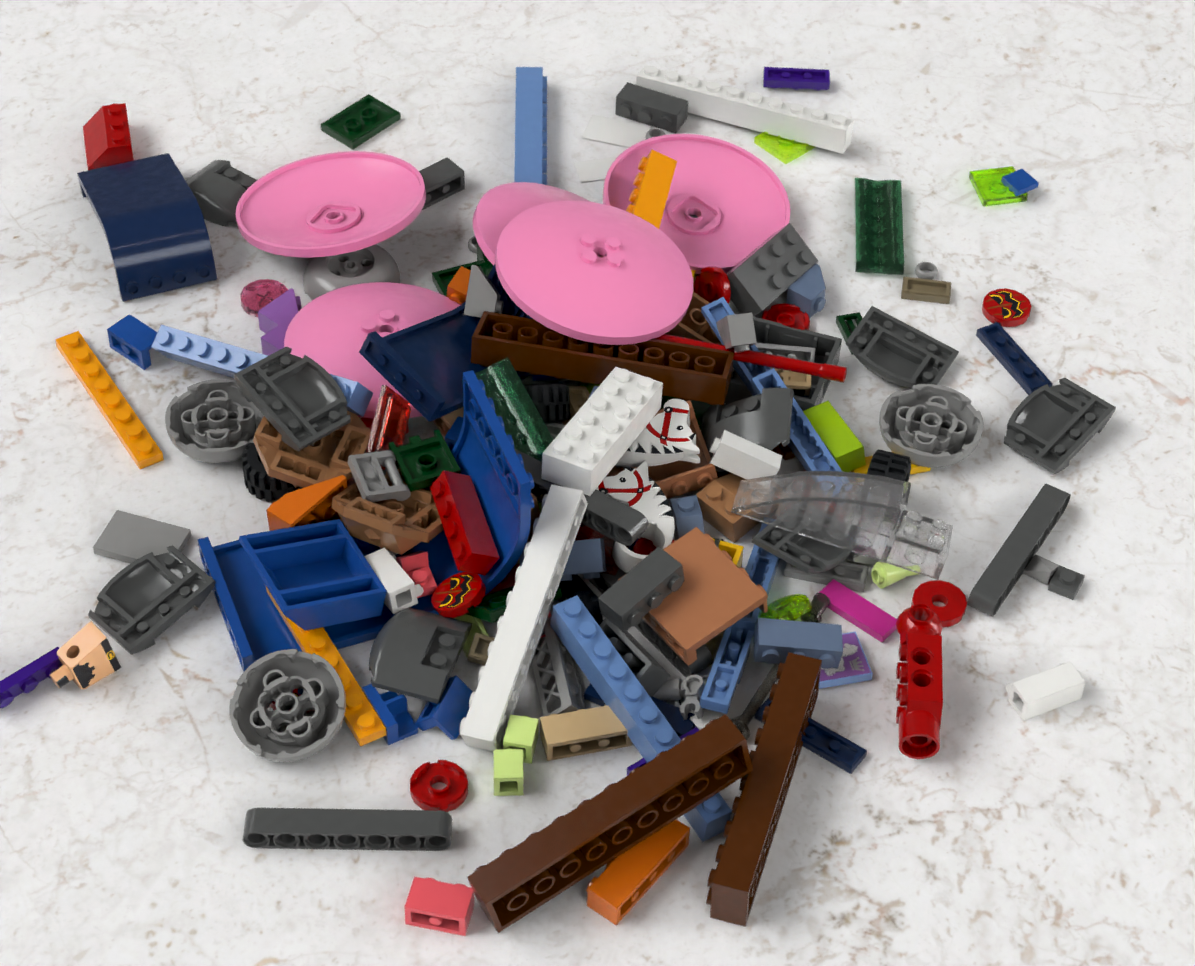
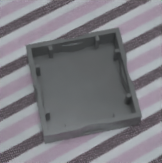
[724,316,842,411]

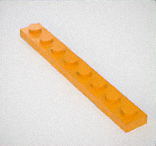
[55,331,164,469]
[266,586,387,747]

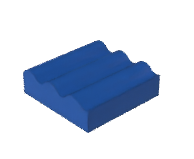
[1001,169,1039,196]

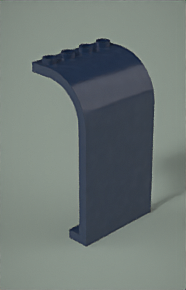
[77,153,218,302]
[359,264,533,422]

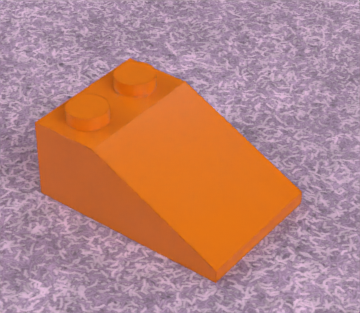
[266,475,348,531]

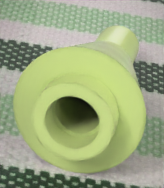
[871,562,921,589]

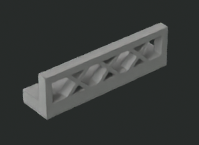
[531,619,587,717]

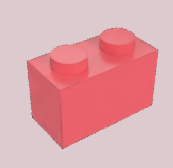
[405,877,475,936]

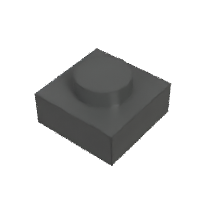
[1048,565,1085,600]

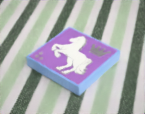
[819,631,872,689]

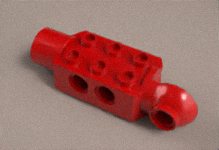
[896,603,943,759]

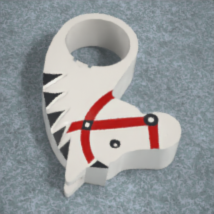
[615,399,700,467]
[596,461,675,573]

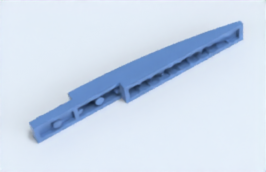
[701,297,853,501]
[700,516,780,714]

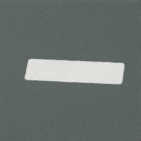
[690,686,768,730]

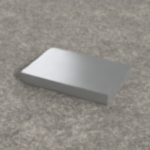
[93,510,191,564]

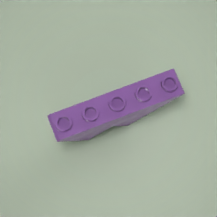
[258,288,302,356]

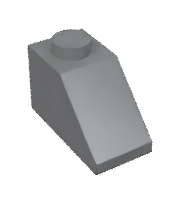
[464,265,504,318]
[716,312,757,353]

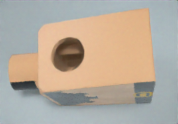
[50,621,121,689]

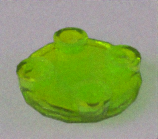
[760,594,812,621]

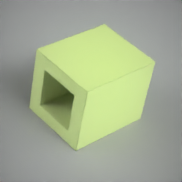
[503,714,539,764]
[494,748,524,796]

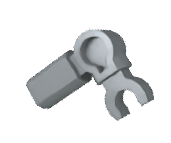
[653,674,705,720]

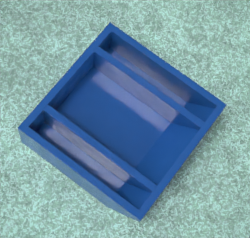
[239,519,387,631]

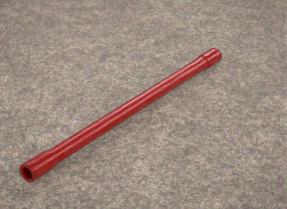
[655,334,847,383]

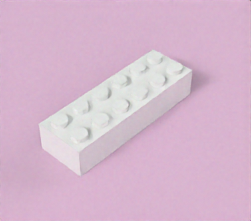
[541,367,663,496]

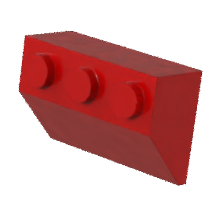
[83,103,134,170]

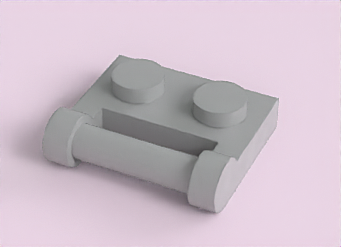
[347,450,411,502]

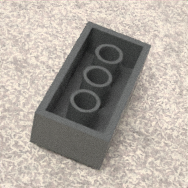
[727,223,819,316]

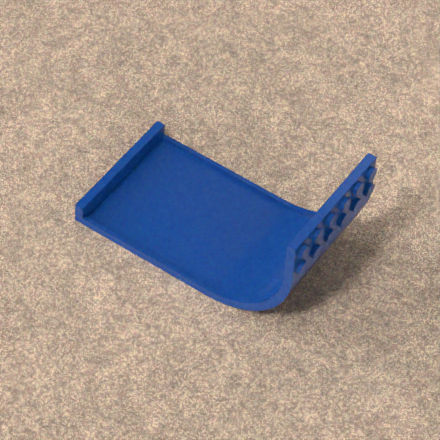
[198,370,534,672]

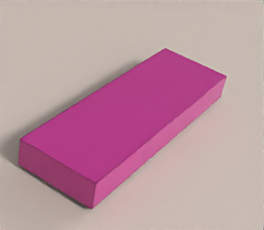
[816,579,897,642]

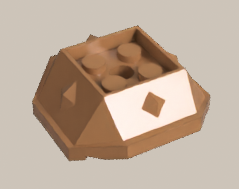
[253,411,373,488]
[331,469,444,555]

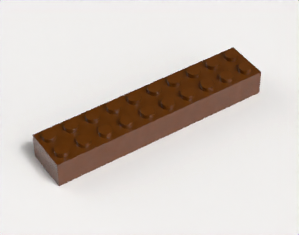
[471,311,734,405]
[706,652,822,927]
[467,714,753,933]

